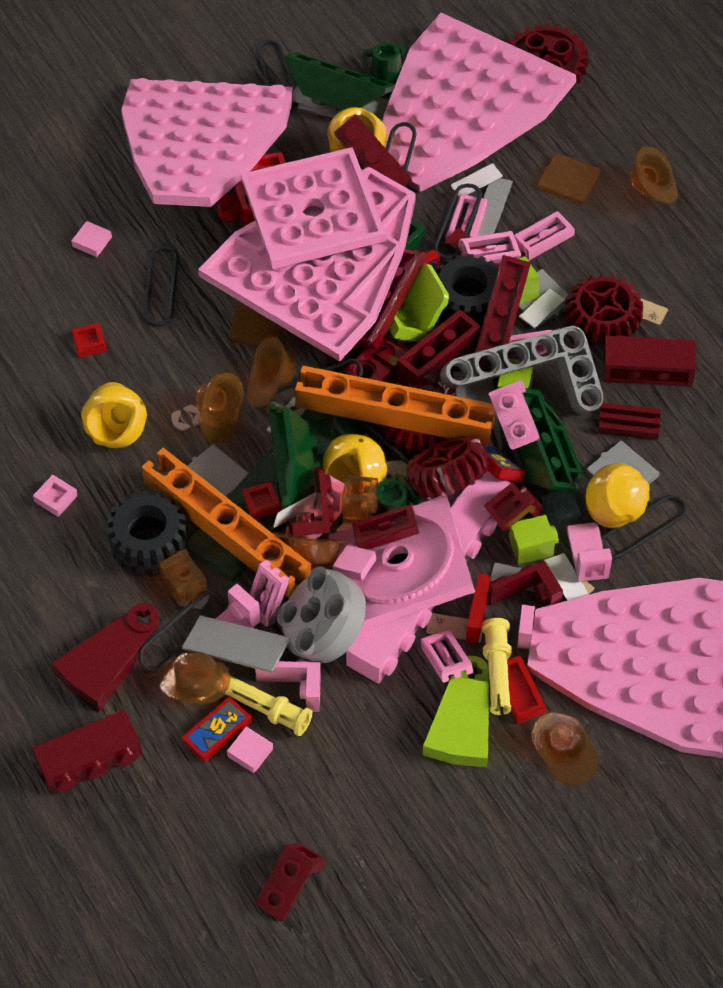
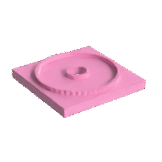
[241,147,386,269]
[328,496,475,631]

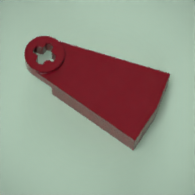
[52,603,160,712]

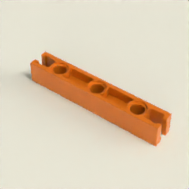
[295,365,496,446]
[141,448,311,599]

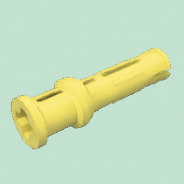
[481,618,512,715]
[216,673,313,736]

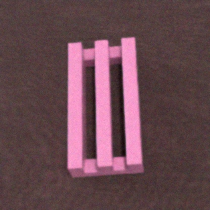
[445,194,487,243]
[514,211,575,260]
[458,231,521,263]
[249,560,289,627]
[420,630,473,683]

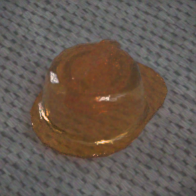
[630,147,678,204]
[247,337,296,408]
[195,372,244,444]
[272,532,348,571]
[159,652,231,705]
[532,712,598,785]

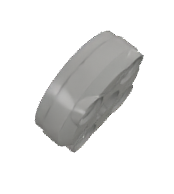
[277,567,366,664]

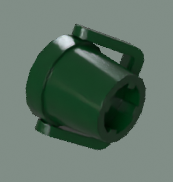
[362,42,406,84]
[370,473,421,517]

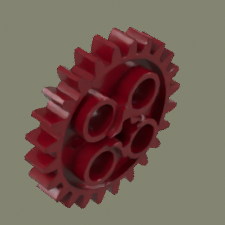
[507,23,589,90]

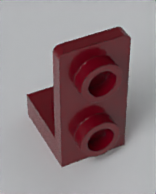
[287,467,334,537]
[484,482,544,531]
[488,561,563,606]
[255,842,327,921]

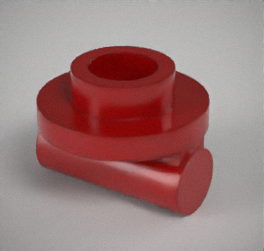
[217,194,240,222]

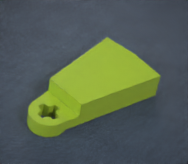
[423,656,489,768]

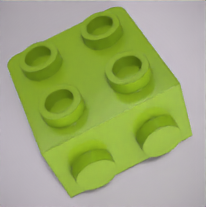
[389,264,449,342]

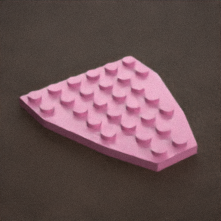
[382,13,576,192]
[121,78,293,207]
[198,167,416,362]
[527,578,723,758]

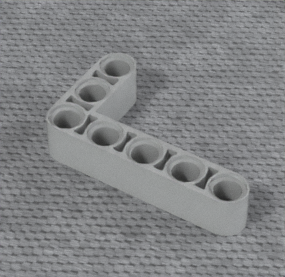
[440,326,603,414]

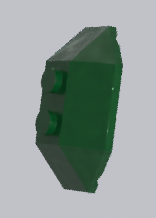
[284,52,395,112]
[510,388,583,493]
[268,402,320,510]

